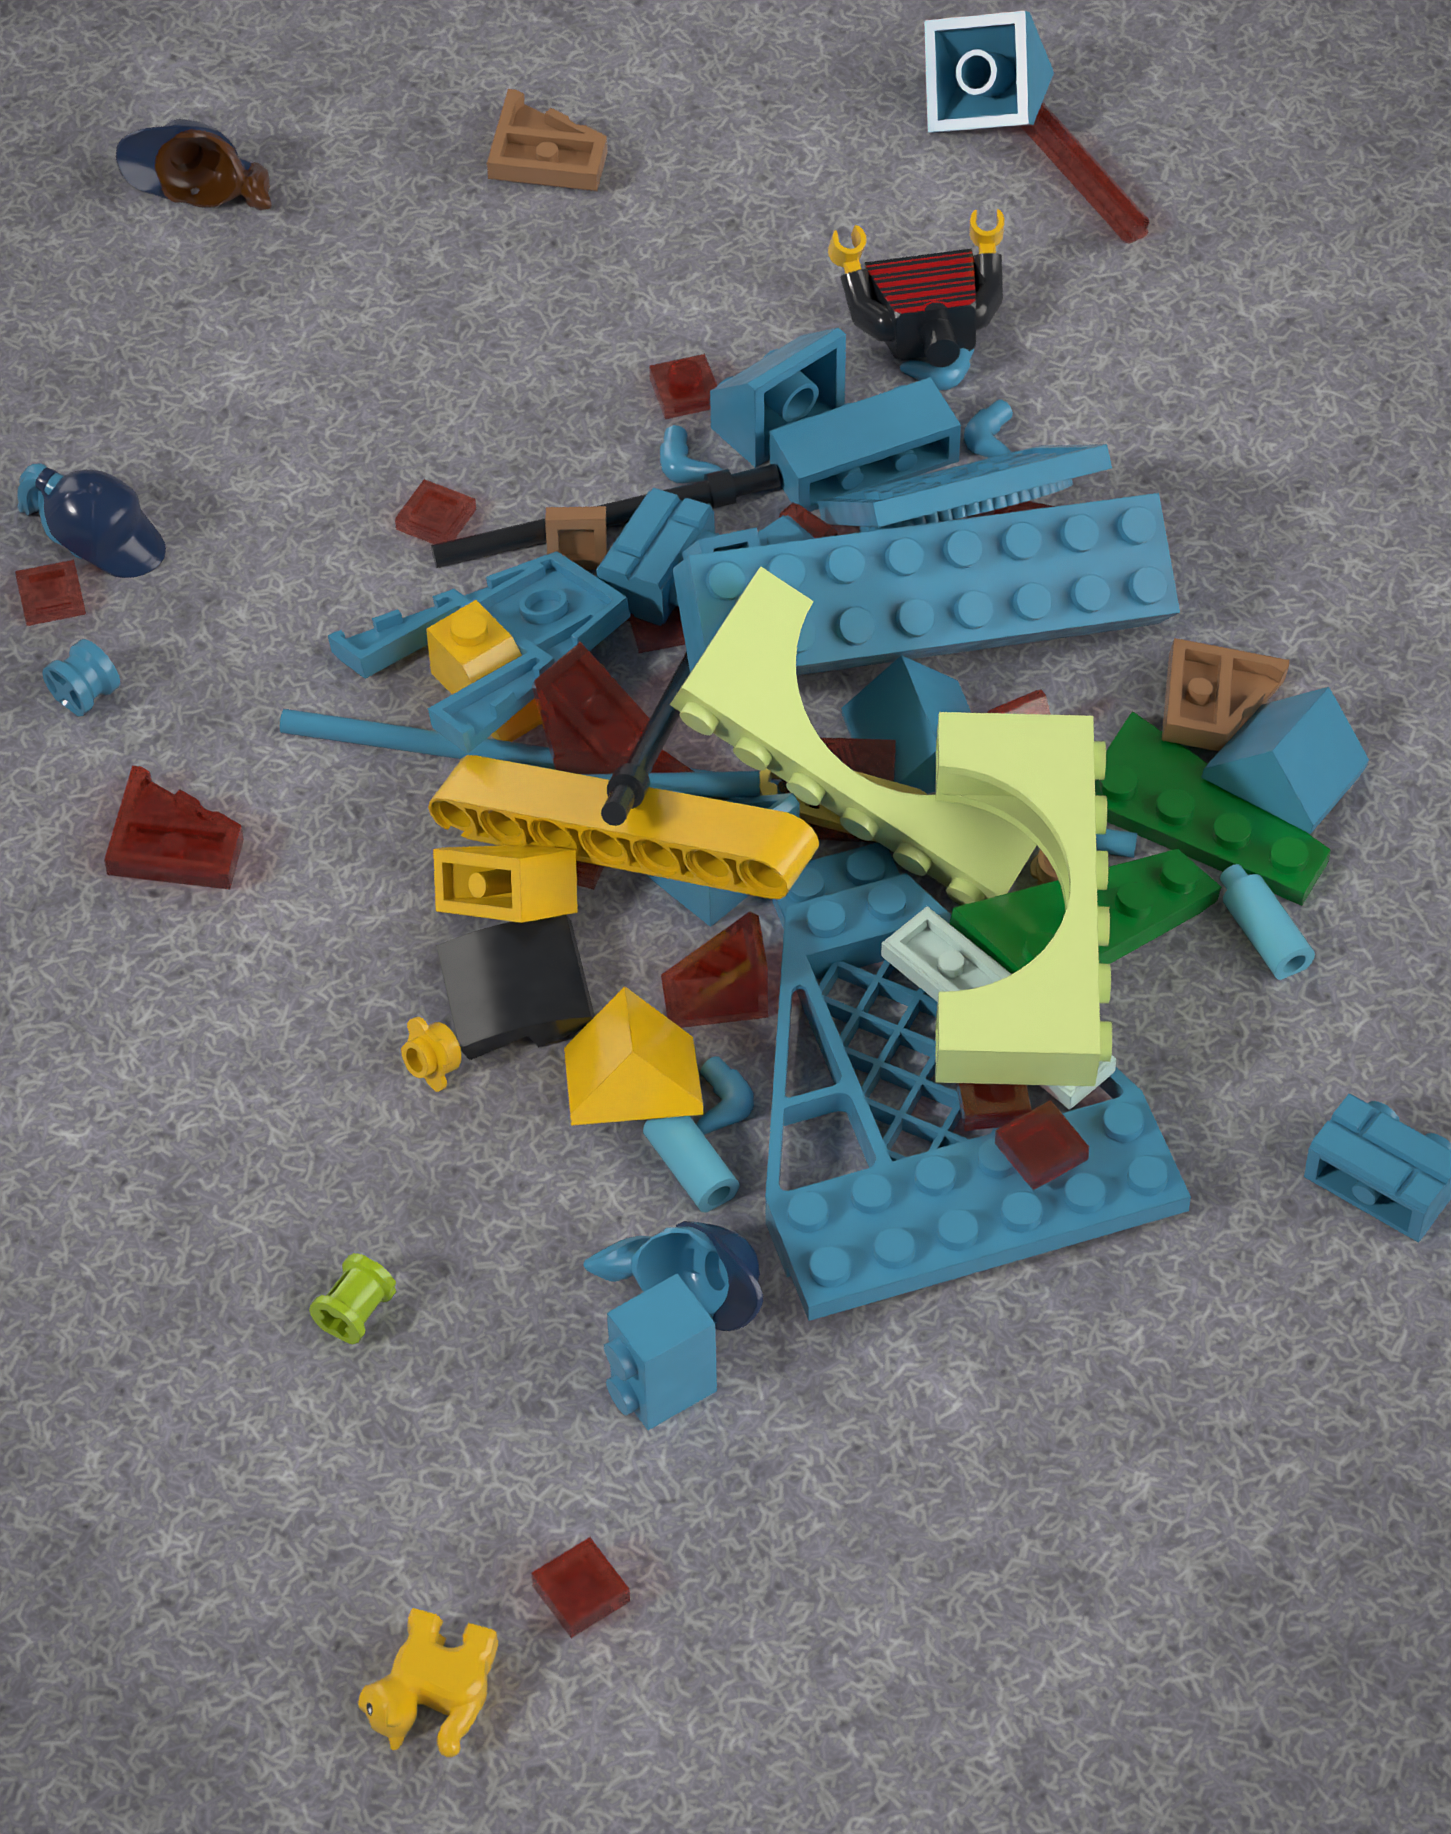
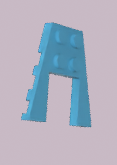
[327,551,631,753]

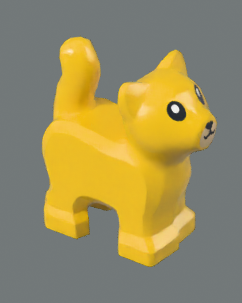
[358,1608,498,1758]

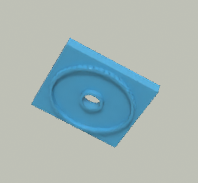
[817,444,1112,532]

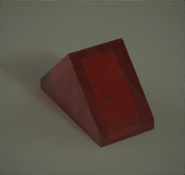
[661,911,768,1028]

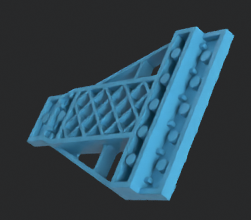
[765,842,1191,1321]

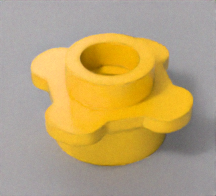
[401,1017,461,1092]

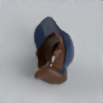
[115,118,272,210]

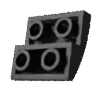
[436,915,595,1060]

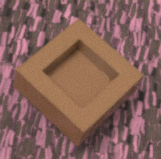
[545,506,608,570]

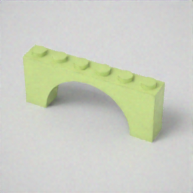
[670,567,1037,905]
[935,712,1112,1086]

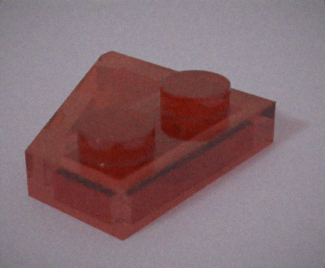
[532,642,650,774]
[104,765,244,890]

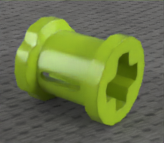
[309,1253,396,1344]

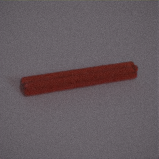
[1021,102,1150,244]

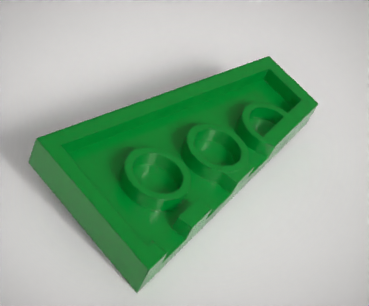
[1095,711,1331,906]
[949,849,1222,974]

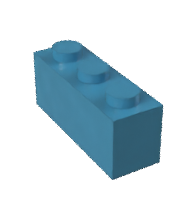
[770,377,961,516]

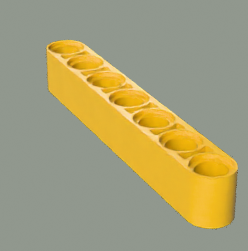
[428,755,819,899]

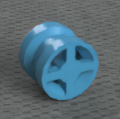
[42,639,121,717]

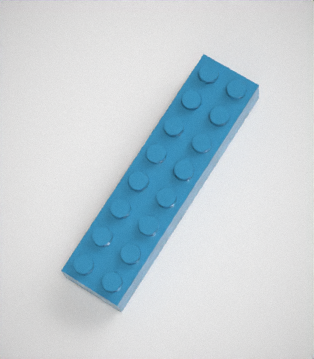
[673,493,1180,675]

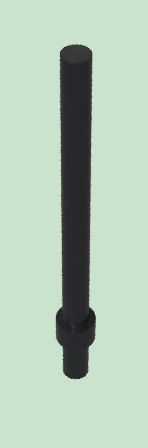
[431,464,780,568]
[601,651,690,826]

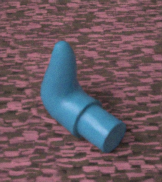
[900,348,974,391]
[964,399,1013,458]
[660,425,723,484]
[697,1056,754,1135]

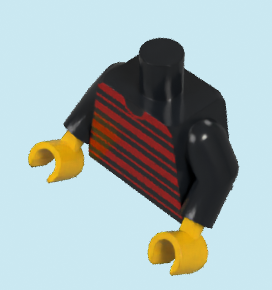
[828,209,1005,367]

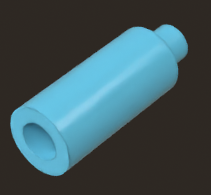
[1220,864,1315,980]
[643,1116,739,1213]

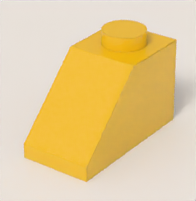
[426,600,552,742]
[433,845,578,923]

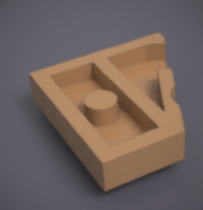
[487,89,608,191]
[1162,638,1290,751]

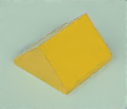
[564,986,704,1126]

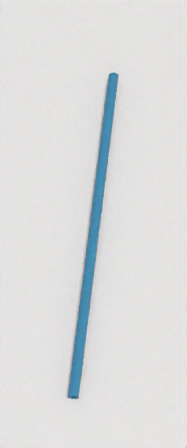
[280,709,1137,858]

